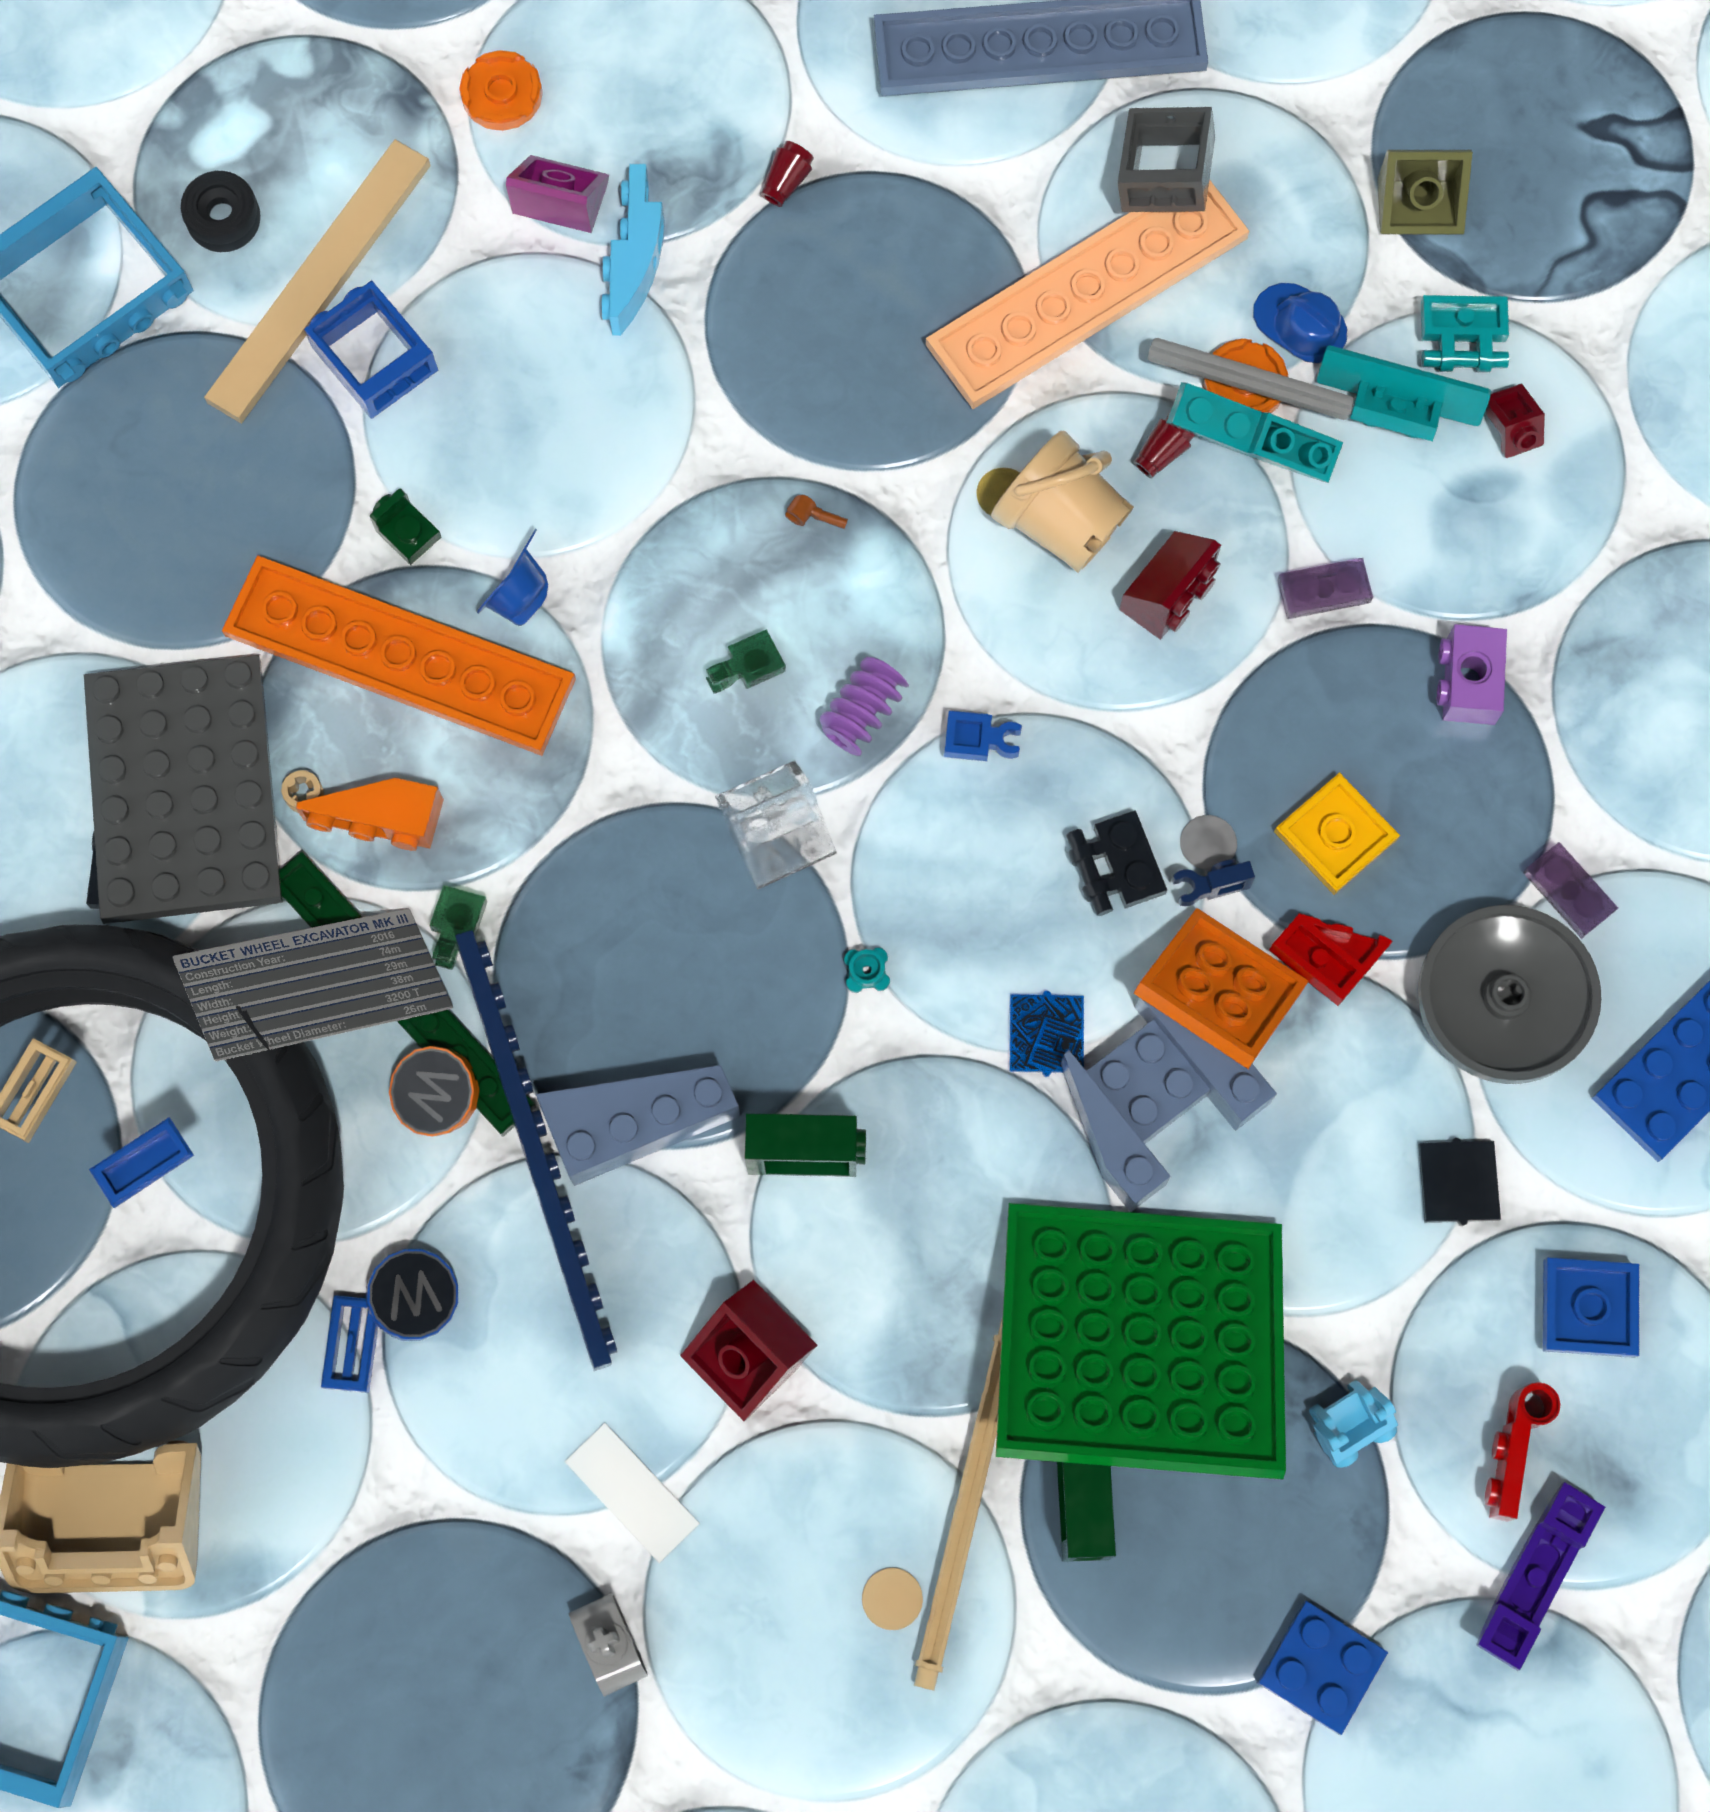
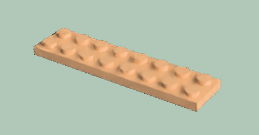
[926,180,1249,409]

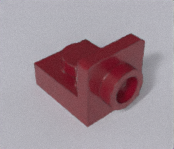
[1485,383,1545,458]

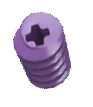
[820,657,909,756]

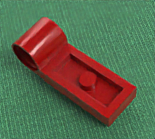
[1485,1382,1561,1522]

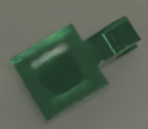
[706,629,786,694]
[429,885,488,970]

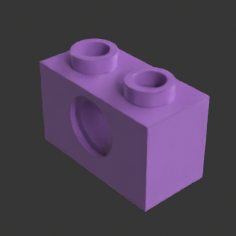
[1436,624,1507,725]

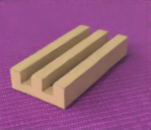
[0,1038,77,1143]

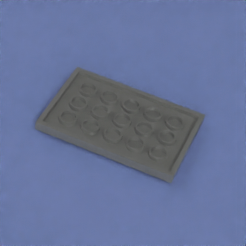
[83,655,283,924]

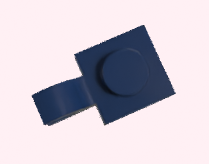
[1172,859,1255,906]

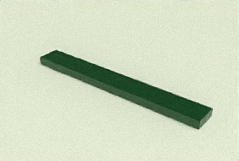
[280,852,536,1137]

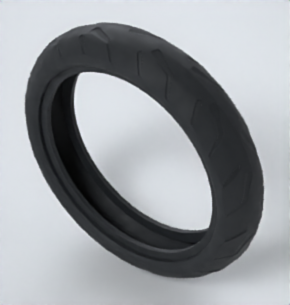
[0,924,344,1468]

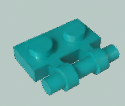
[1420,295,1509,373]

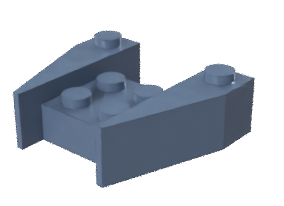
[1061,998,1277,1212]

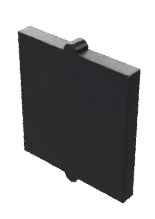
[1418,1138,1501,1226]

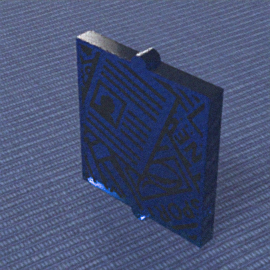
[1010,991,1084,1077]

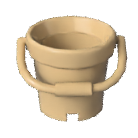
[991,431,1134,573]

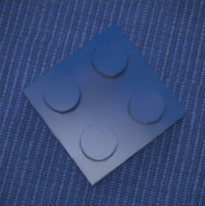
[1543,1258,1639,1358]
[1257,1601,1388,1735]

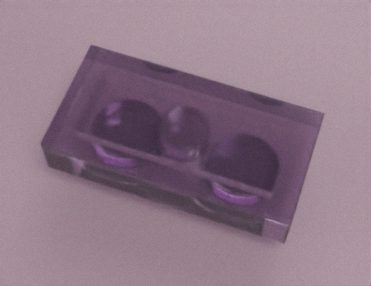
[1277,558,1373,619]
[1523,842,1619,939]

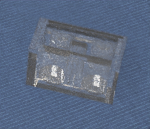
[715,760,837,890]

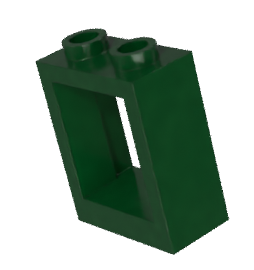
[745,1113,866,1177]
[1057,1462,1116,1562]

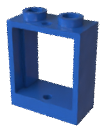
[304,280,439,419]

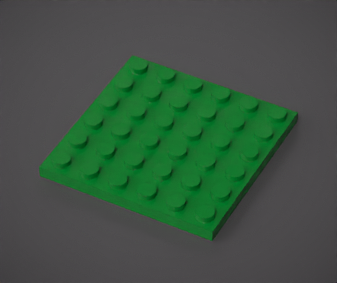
[995,1203,1286,1480]

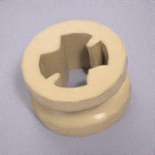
[281,770,324,813]

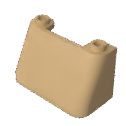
[0,1440,201,1593]

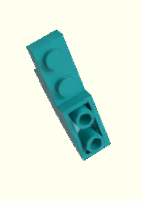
[1167,382,1343,483]

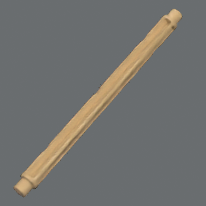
[914,1319,1002,1691]

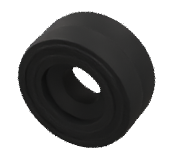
[181,171,261,252]

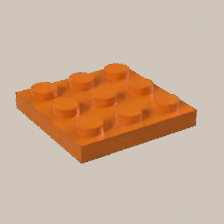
[1133,908,1309,1069]

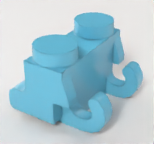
[1309,1380,1398,1468]

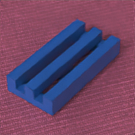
[321,1295,378,1393]

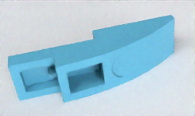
[602,164,665,336]

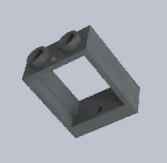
[1118,107,1215,212]

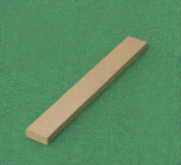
[204,139,431,424]

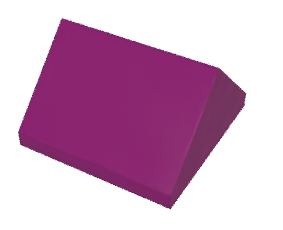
[506,155,609,233]

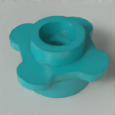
[844,948,890,993]

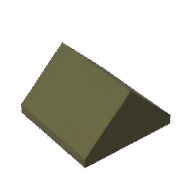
[1377,150,1473,234]

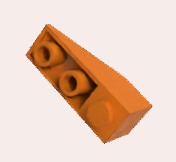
[296,778,444,851]

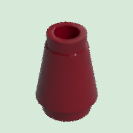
[760,141,814,207]
[1133,415,1195,478]

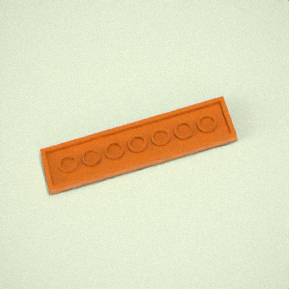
[222,555,576,756]

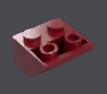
[1119,531,1221,640]

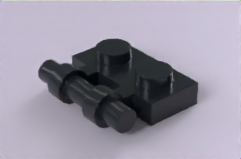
[1066,810,1167,916]

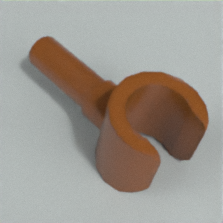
[785,495,848,529]

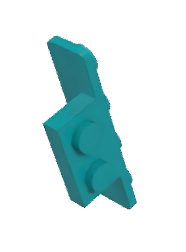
[1317,345,1491,442]

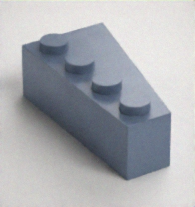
[535,1065,740,1186]

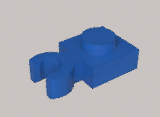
[944,711,1022,761]

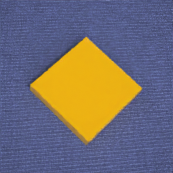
[1274,772,1400,895]

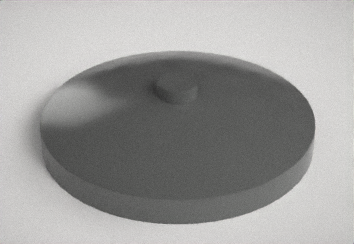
[1418,905,1602,1084]

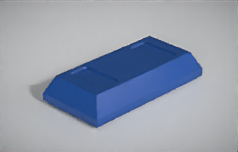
[89,1117,195,1208]

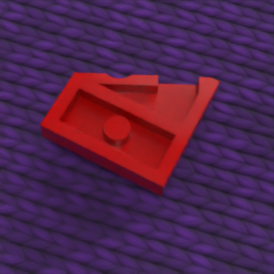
[1269,913,1393,1006]

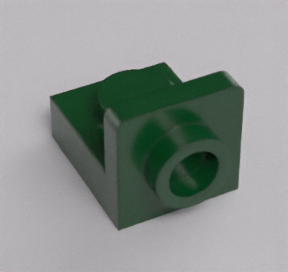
[370,488,442,566]

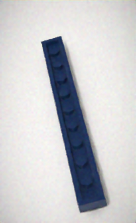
[455,930,617,1371]

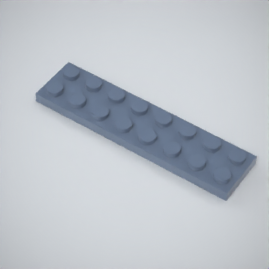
[874,0,1208,96]

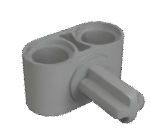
[569,1593,648,1697]

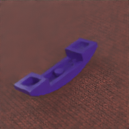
[1476,1482,1606,1671]

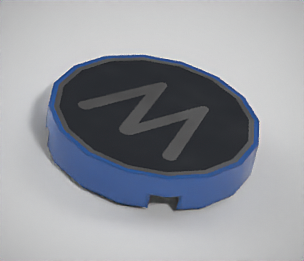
[366,1249,458,1341]

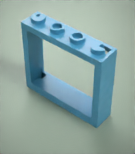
[0,167,194,389]
[0,1590,129,1808]

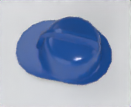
[1253,283,1347,364]
[477,528,548,626]

